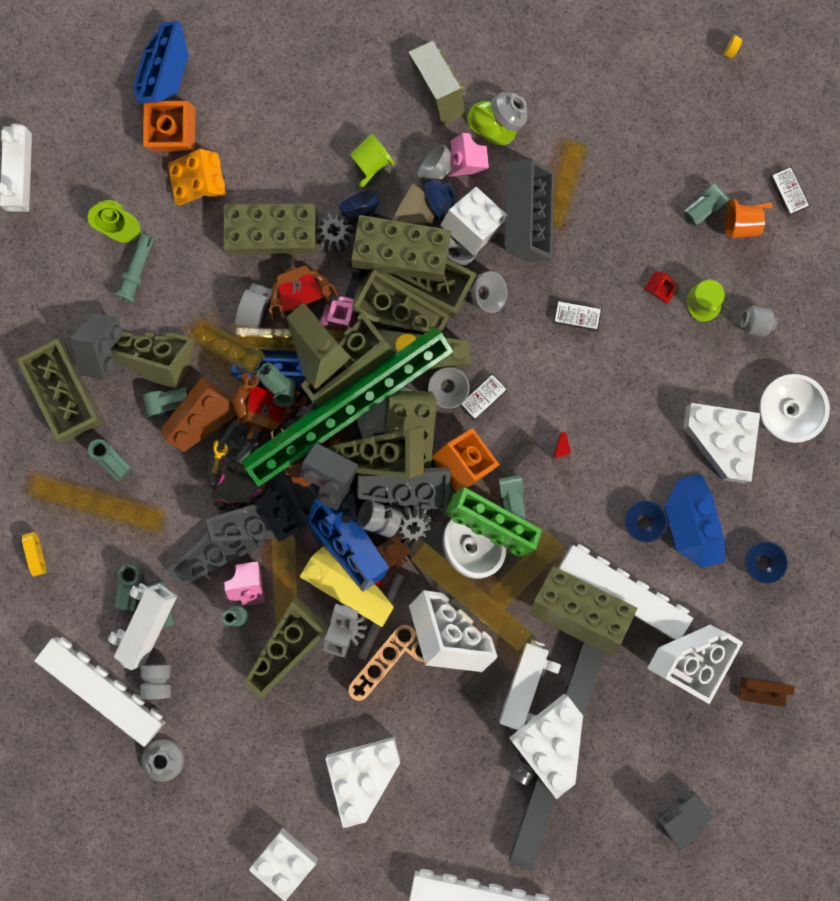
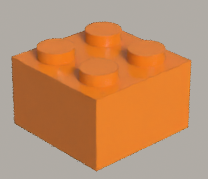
[143,101,196,152]
[432,428,500,492]

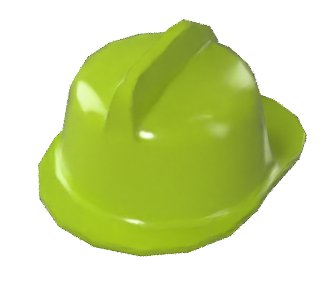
[467,101,517,146]
[87,200,141,243]

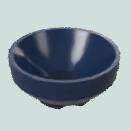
[424,179,457,220]
[339,191,379,222]
[625,500,667,543]
[745,542,788,584]

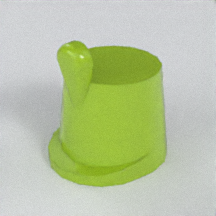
[349,134,396,188]
[686,280,725,322]

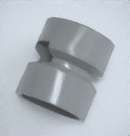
[357,500,401,538]
[140,664,171,699]

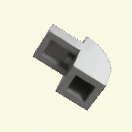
[234,283,272,337]
[322,604,358,658]

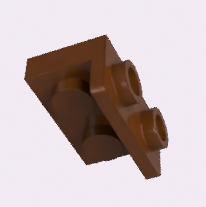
[738,677,795,707]

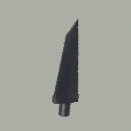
[341,482,362,523]

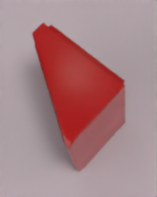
[644,271,679,304]
[552,432,571,460]

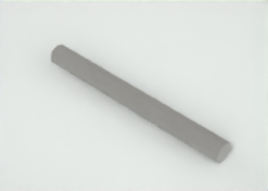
[358,573,405,660]

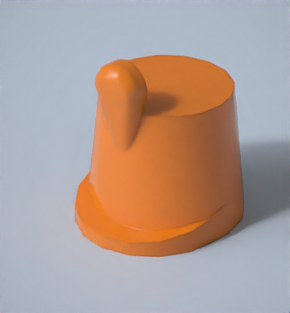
[725,199,773,239]

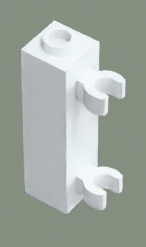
[0,124,32,212]
[108,583,177,670]
[499,640,561,730]

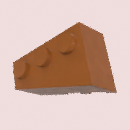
[160,377,236,452]

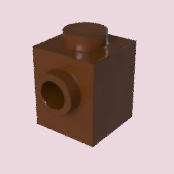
[377,535,409,569]

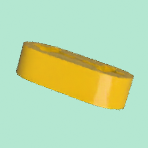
[22,532,46,577]

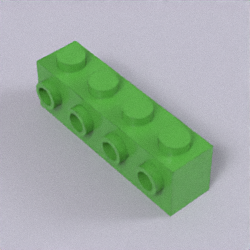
[445,487,542,556]

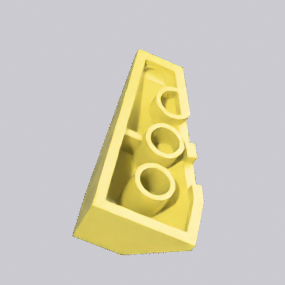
[300,546,394,627]

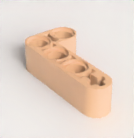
[349,625,424,701]

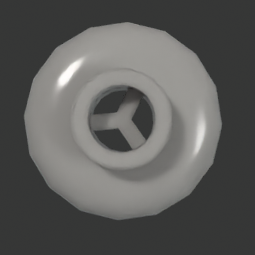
[741,305,777,337]

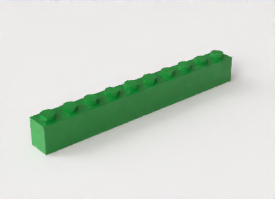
[241,327,453,487]

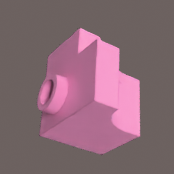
[448,133,489,177]
[320,296,359,333]
[224,562,265,606]

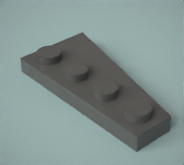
[403,519,473,613]

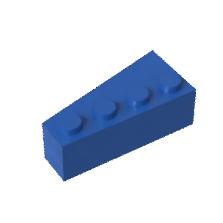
[307,500,389,592]

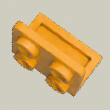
[168,149,226,206]

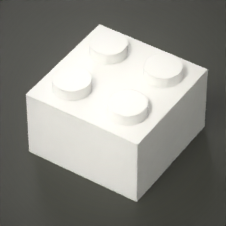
[441,187,507,255]
[249,828,318,901]

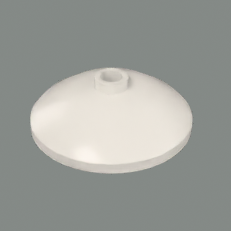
[760,374,830,443]
[443,518,506,579]

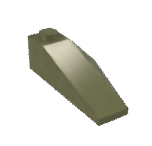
[351,269,450,333]
[286,302,351,389]
[111,332,194,389]

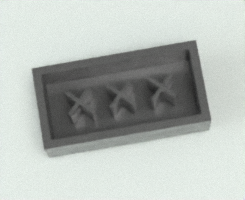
[504,159,554,262]

